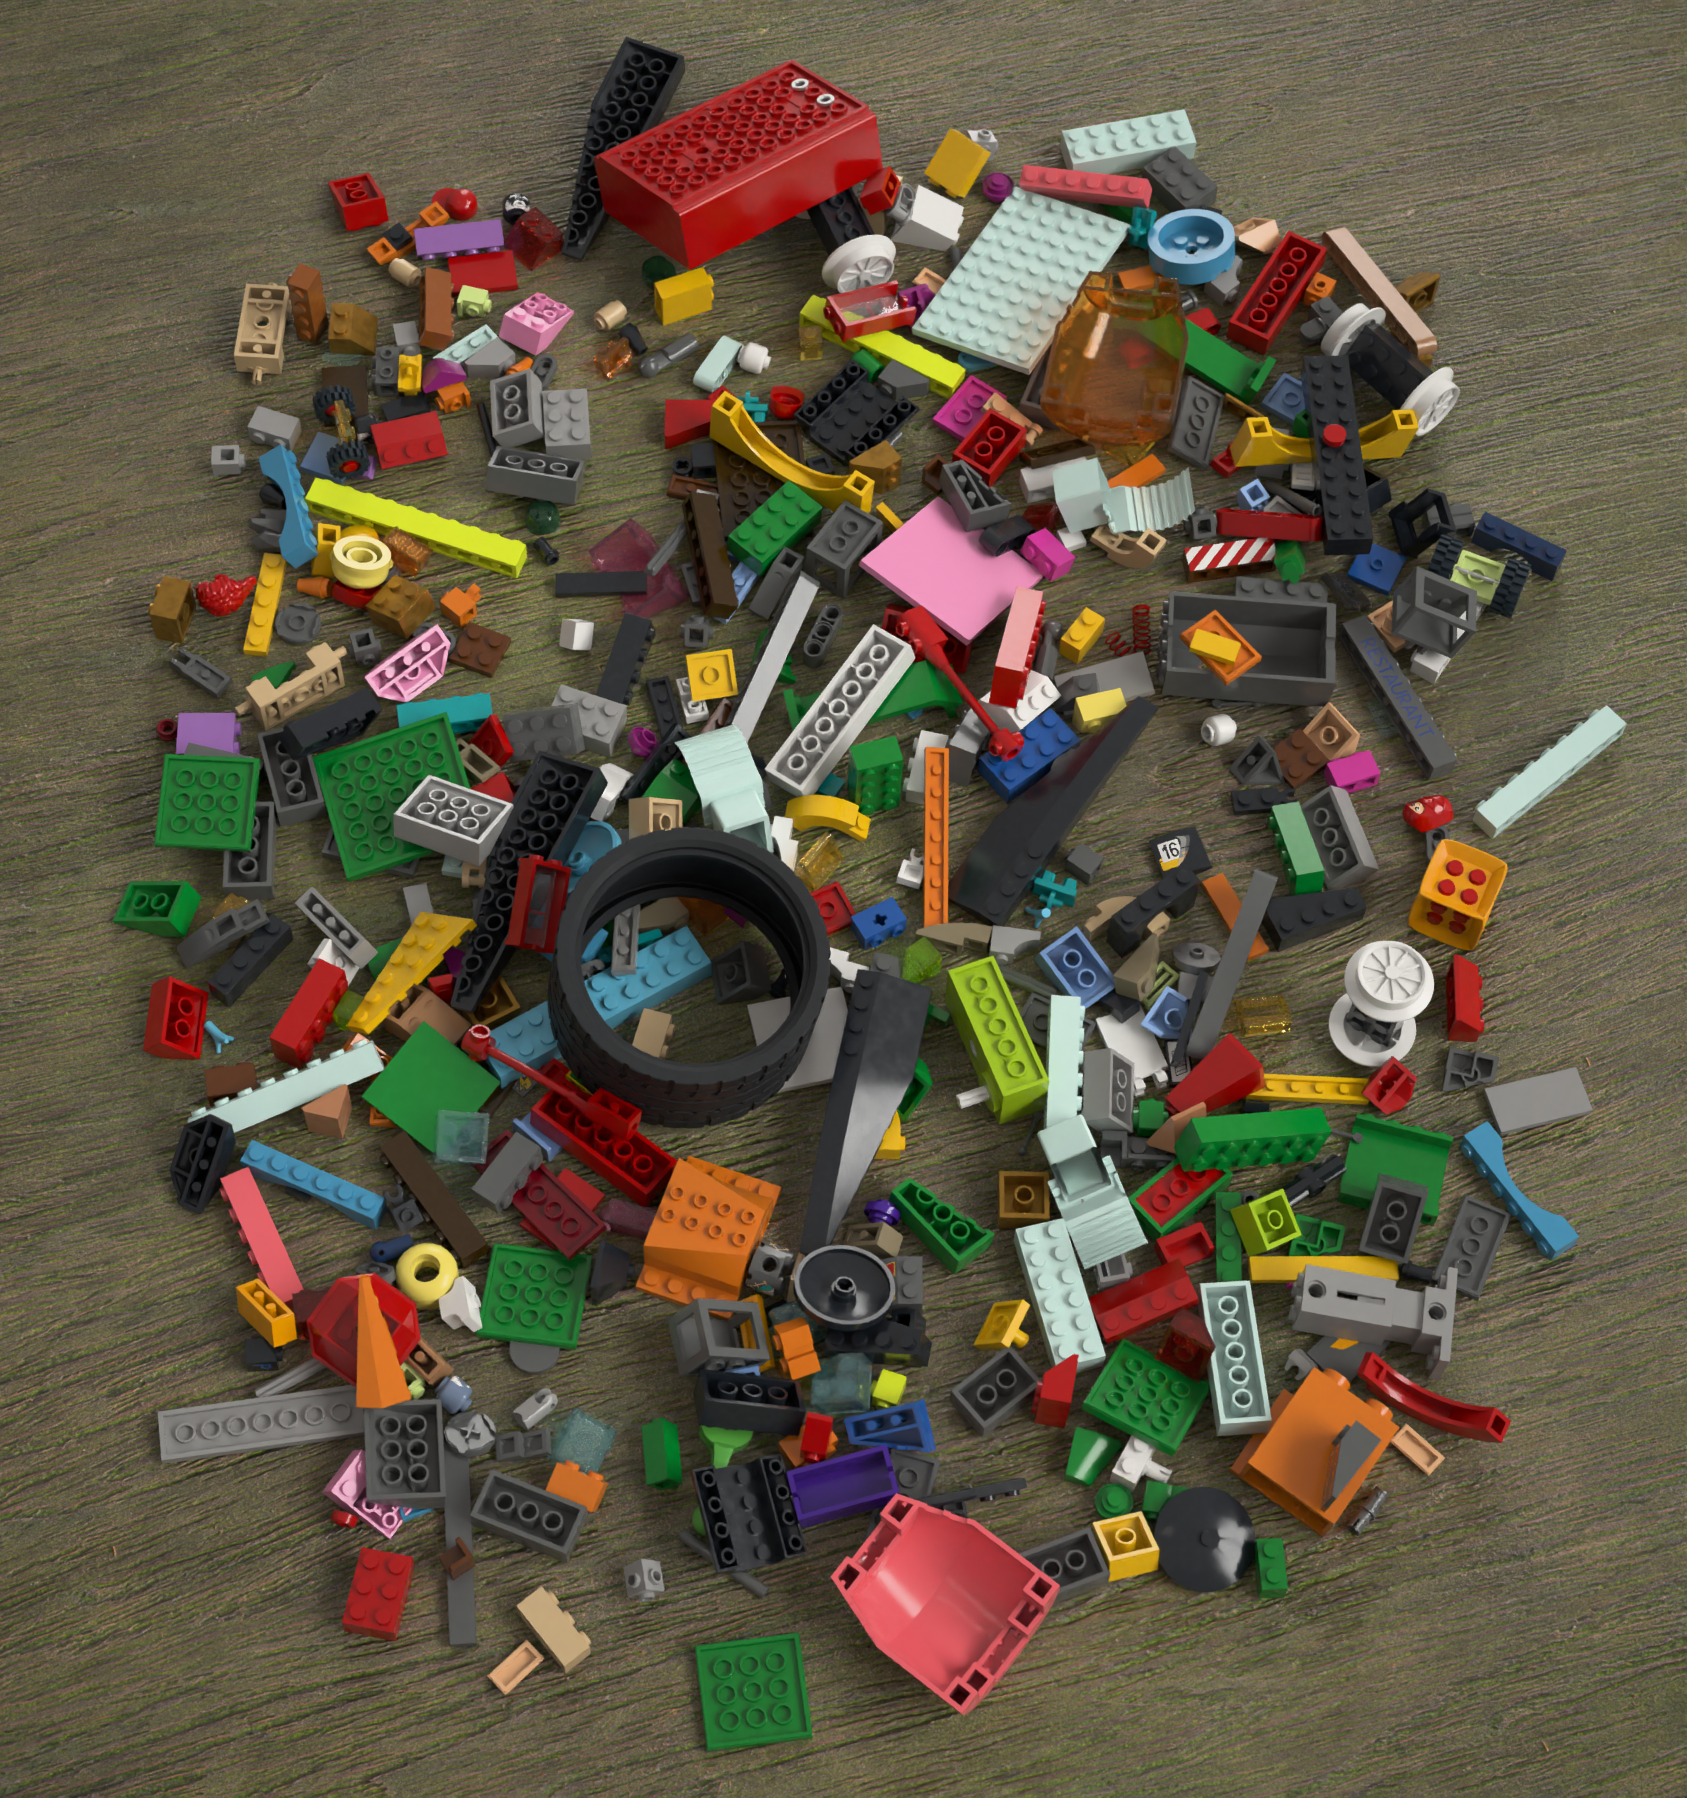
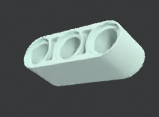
[693,335,743,393]

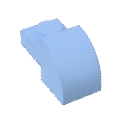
[1237,479,1270,511]

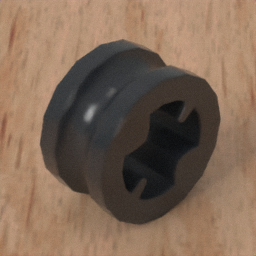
[672,457,692,478]

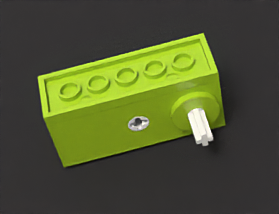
[945,955,1049,1125]

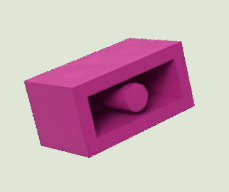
[1020,528,1076,582]
[1324,750,1381,794]

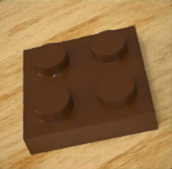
[449,622,511,678]
[1272,728,1330,790]

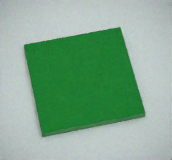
[154,754,261,852]
[361,1021,500,1159]
[476,1243,593,1350]
[1081,1338,1210,1457]
[694,1633,813,1752]

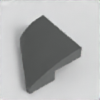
[1441,1047,1499,1092]

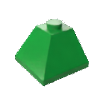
[897,1057,933,1122]

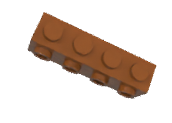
[286,263,328,344]
[419,267,454,351]

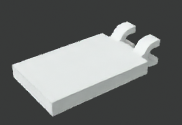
[1095,1005,1169,1098]

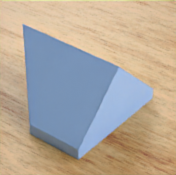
[1140,986,1193,1039]

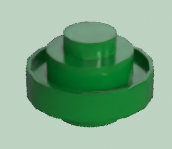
[1094,1483,1133,1520]

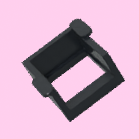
[1388,488,1457,559]

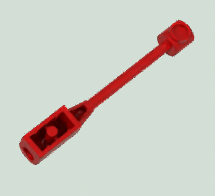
[895,605,1024,761]
[461,1025,642,1141]

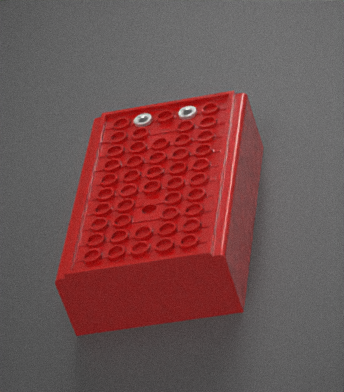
[594,60,883,270]

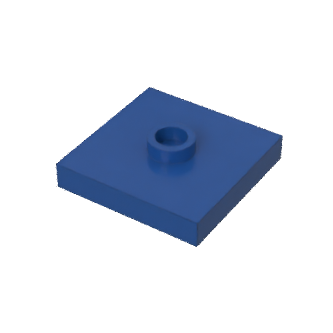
[1347,543,1406,596]

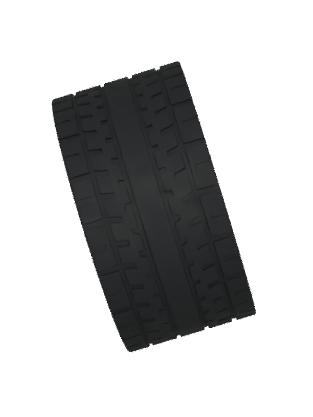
[547,827,831,1129]

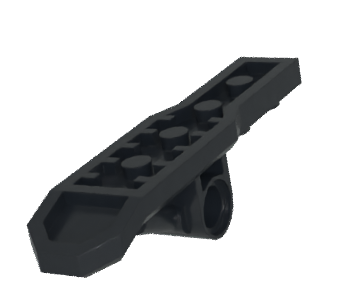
[874,1478,1027,1525]

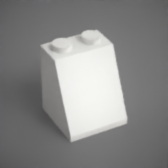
[891,185,964,251]

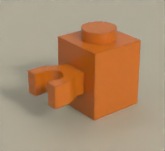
[440,584,482,629]

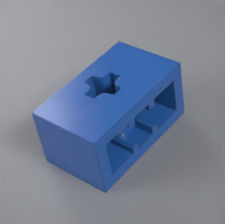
[850,896,907,950]

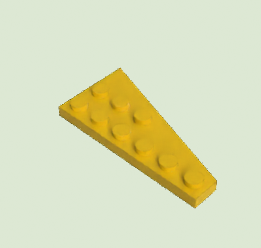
[346,912,477,1035]

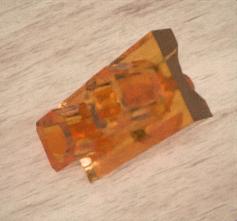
[593,337,634,380]

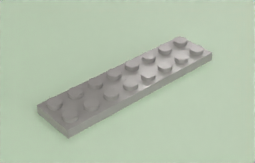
[158,1385,364,1464]

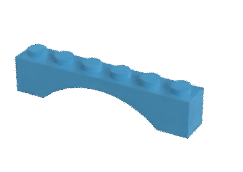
[259,445,318,568]
[1460,1121,1579,1261]
[240,1140,387,1230]

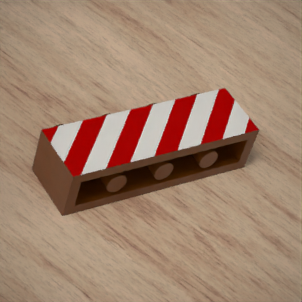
[1182,537,1276,583]

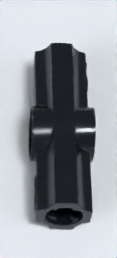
[1278,1153,1347,1208]

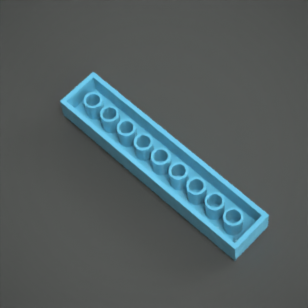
[485,926,712,1089]

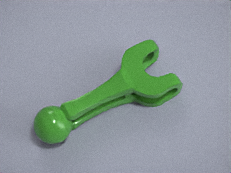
[692,1425,753,1536]

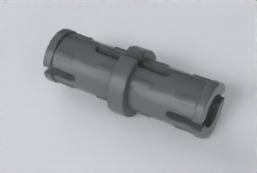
[1346,1486,1389,1536]

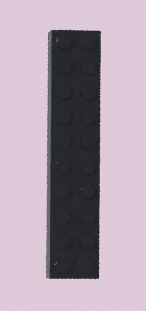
[1301,355,1374,556]

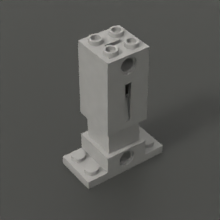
[1289,1264,1458,1380]

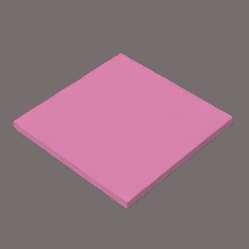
[859,496,1043,645]

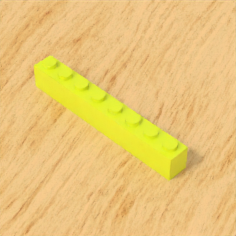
[799,295,966,399]

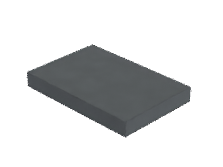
[1020,992,1097,1051]

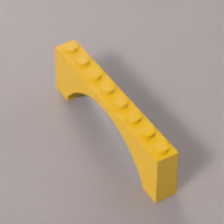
[709,391,875,514]
[1230,409,1419,467]

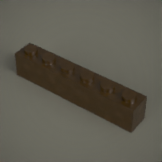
[682,491,739,619]
[379,1130,489,1269]

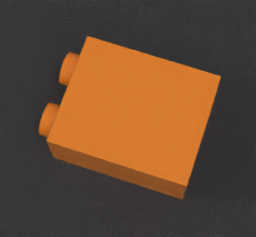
[1238,1367,1400,1537]

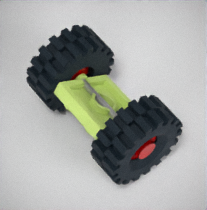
[1427,534,1531,619]

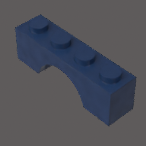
[1471,512,1567,581]

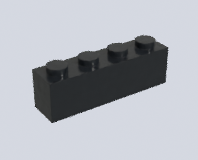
[207,912,293,1008]

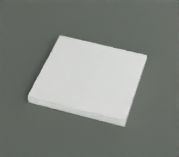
[747,986,848,1093]

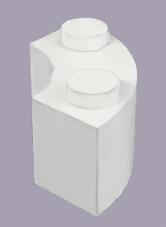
[590,763,634,822]

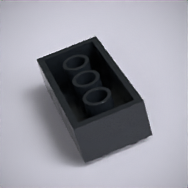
[693,1369,806,1436]

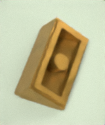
[1222,393,1265,422]

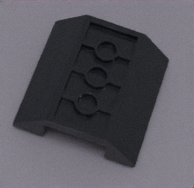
[794,359,920,466]
[690,1453,808,1575]

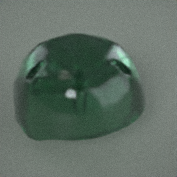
[641,255,676,291]
[525,500,561,535]

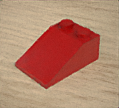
[328,173,389,231]

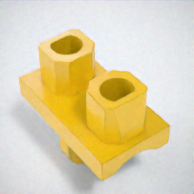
[398,355,422,395]

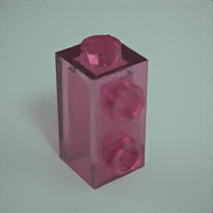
[601,1198,658,1241]

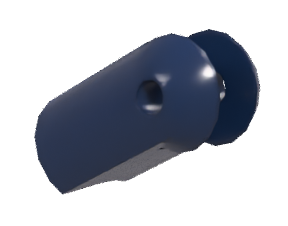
[370,1233,414,1263]

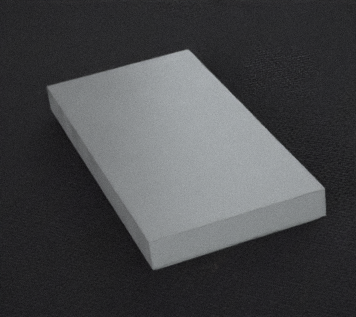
[1054,651,1155,719]
[1483,1067,1593,1135]

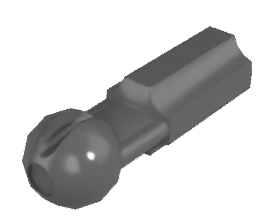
[638,332,699,378]
[1033,621,1063,681]

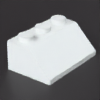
[978,670,1061,732]

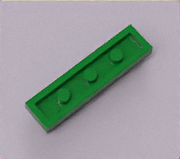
[1215,1192,1242,1283]

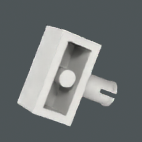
[1110,1435,1172,1493]

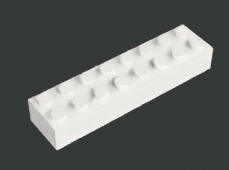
[765,624,915,797]

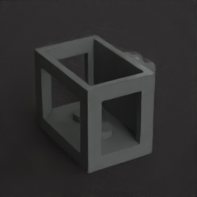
[804,500,883,599]
[1391,566,1477,659]
[668,1298,770,1377]

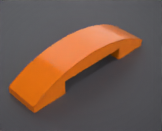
[367,201,450,265]

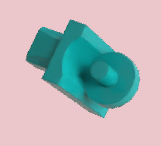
[1127,206,1157,250]
[737,390,768,422]
[1033,870,1077,911]

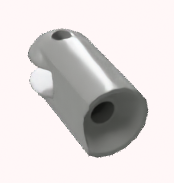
[512,1388,558,1431]

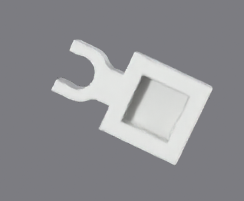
[896,848,923,889]

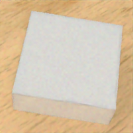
[1056,527,1087,552]

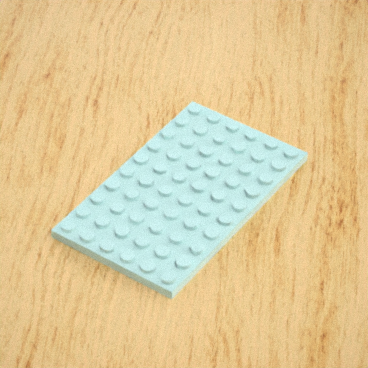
[912,186,1130,375]

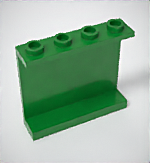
[1337,1113,1454,1226]

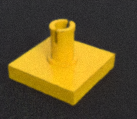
[685,649,738,702]
[973,1299,1030,1351]

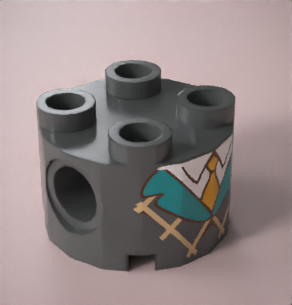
[745,1240,795,1297]

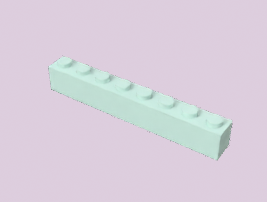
[1473,705,1627,839]
[187,1039,384,1133]

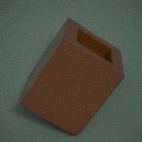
[922,454,949,495]
[439,1536,475,1580]

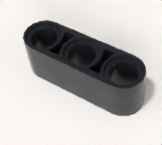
[979,515,1036,557]

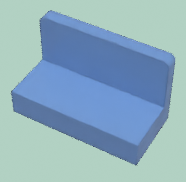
[512,1112,563,1162]

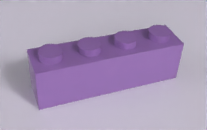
[414,219,504,261]

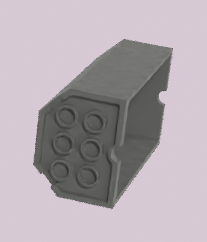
[1156,591,1336,707]

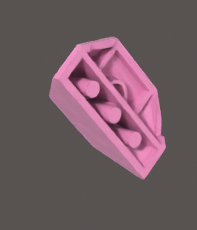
[364,624,451,703]

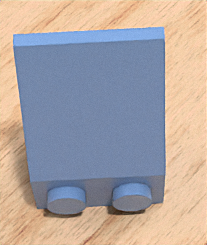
[1034,926,1115,1009]

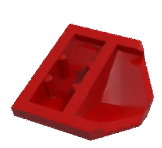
[1361,1056,1417,1115]

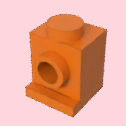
[435,381,471,414]

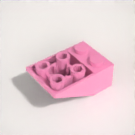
[499,292,574,356]
[322,1449,413,1539]

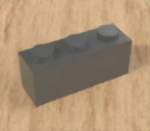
[471,1132,543,1214]

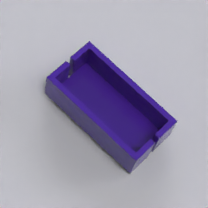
[786,1444,900,1529]

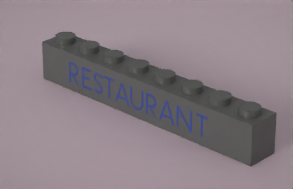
[1338,615,1458,781]

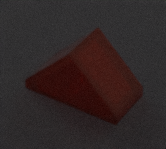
[1022,502,1061,534]

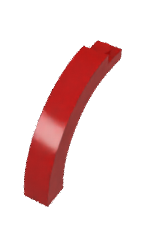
[1356,1352,1511,1443]

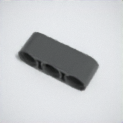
[803,603,843,669]

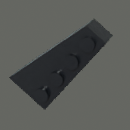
[596,612,656,706]
[278,687,383,761]
[1262,887,1367,952]
[823,1319,932,1367]

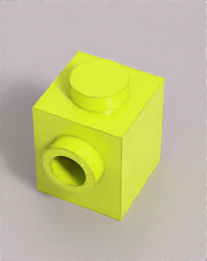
[869,1369,907,1410]

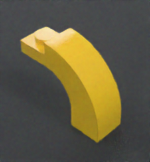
[784,795,871,842]

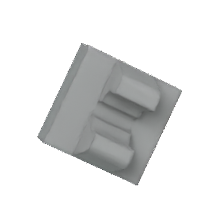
[1284,1349,1318,1380]

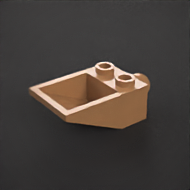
[383,984,472,1046]

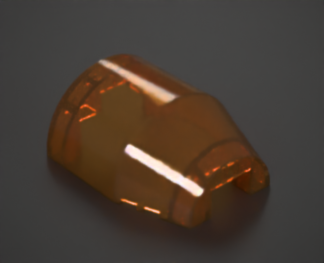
[1040,271,1189,447]

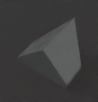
[1229,735,1286,785]

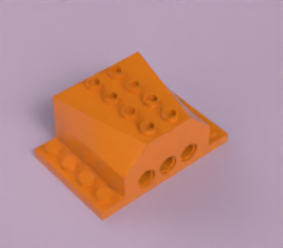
[635,1156,782,1321]

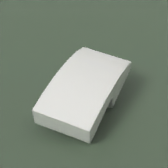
[676,677,709,724]

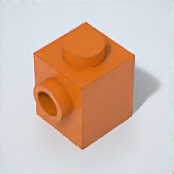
[1303,272,1336,307]

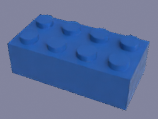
[978,708,1081,804]

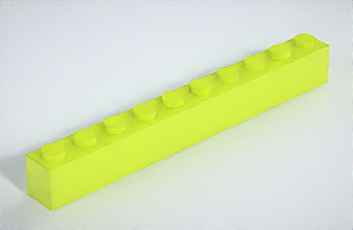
[305,478,527,578]

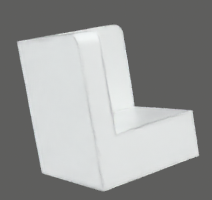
[559,619,594,650]

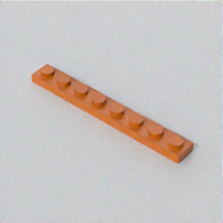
[923,747,949,928]

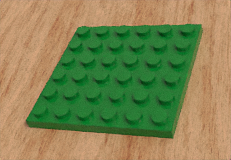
[312,712,471,882]

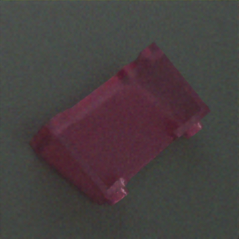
[588,518,689,619]

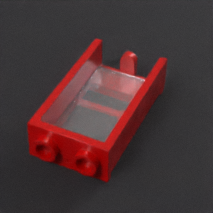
[823,280,917,342]
[504,855,571,954]

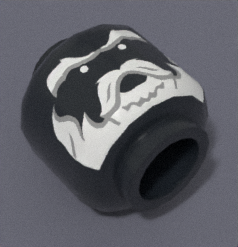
[502,193,530,226]
[349,413,381,445]

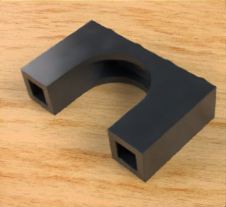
[1106,864,1200,958]

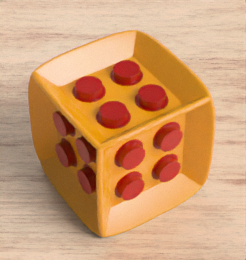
[1407,839,1508,950]

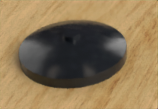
[793,1245,895,1331]
[1152,1487,1255,1593]

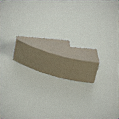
[456,738,501,783]
[915,923,992,956]

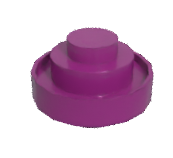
[982,172,1014,202]
[628,727,659,758]

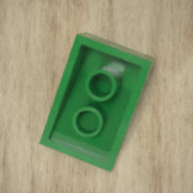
[641,758,702,826]
[113,881,202,937]

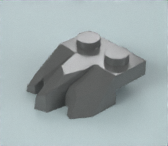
[248,509,312,554]

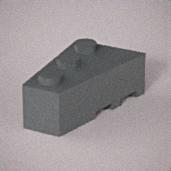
[939,460,1011,532]
[945,708,992,788]

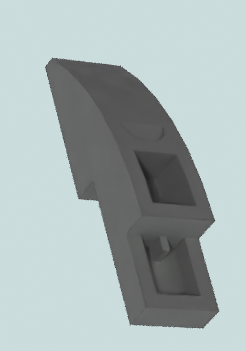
[177,899,270,969]

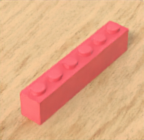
[1019,165,1152,209]
[219,1167,308,1310]

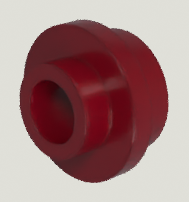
[156,718,178,741]

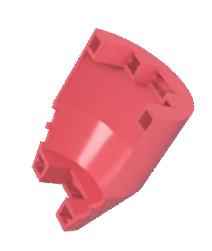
[831,1493,1060,1716]

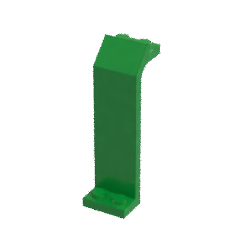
[1109,297,1276,405]
[783,660,962,730]

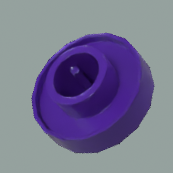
[864,1199,901,1226]

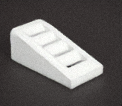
[1291,462,1315,491]

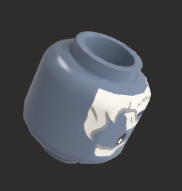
[434,1376,473,1414]

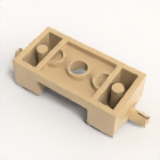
[234,283,292,385]
[234,642,347,731]

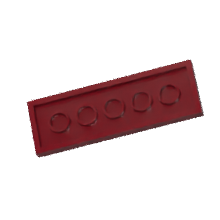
[470,1129,607,1261]

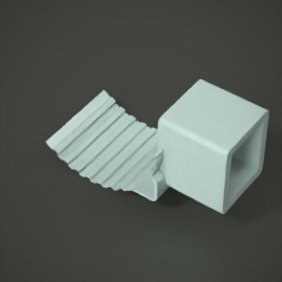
[1052,458,1195,534]
[674,724,774,854]
[1037,1114,1148,1269]

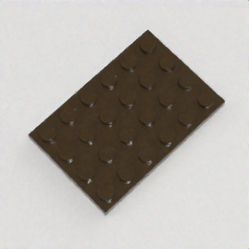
[712,420,814,541]

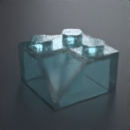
[433,1110,489,1165]
[811,1353,872,1414]

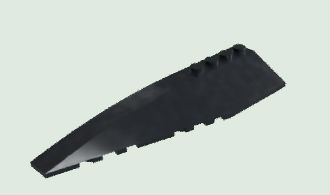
[561,37,686,261]
[948,696,1159,929]
[450,750,608,1014]
[800,969,933,1255]

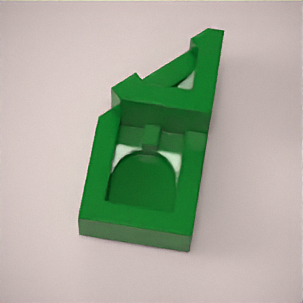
[251,661,297,689]

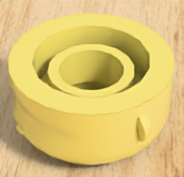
[329,536,393,589]
[395,1243,459,1310]

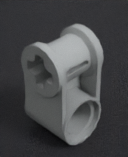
[884,183,916,227]

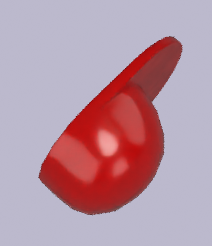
[432,188,478,221]
[769,386,804,420]

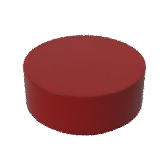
[1323,424,1346,447]
[330,1510,358,1529]

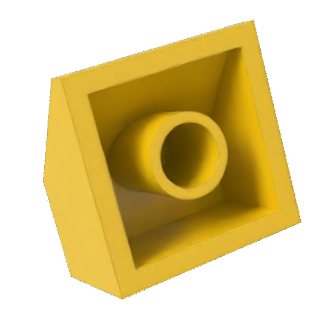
[1092,1511,1159,1582]

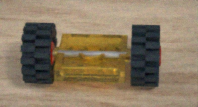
[312,385,370,480]

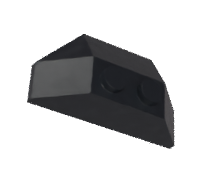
[169,1114,236,1214]

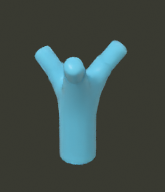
[1025,907,1051,928]
[204,1021,234,1054]

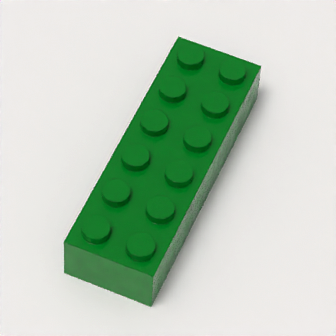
[1174,1108,1332,1172]

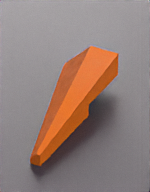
[356,1275,411,1408]

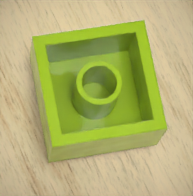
[1230,1189,1302,1256]

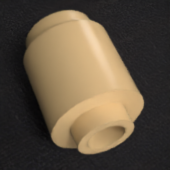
[388,258,422,288]
[594,300,627,331]

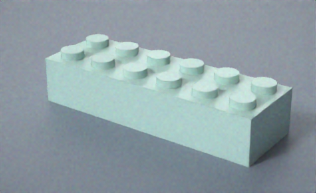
[1060,109,1196,174]
[1043,995,1085,1130]
[1014,1218,1106,1373]
[1197,1280,1272,1436]

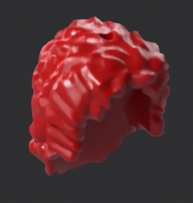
[194,573,257,617]

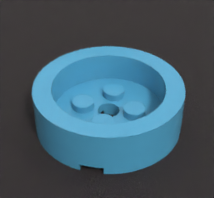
[1148,209,1235,285]

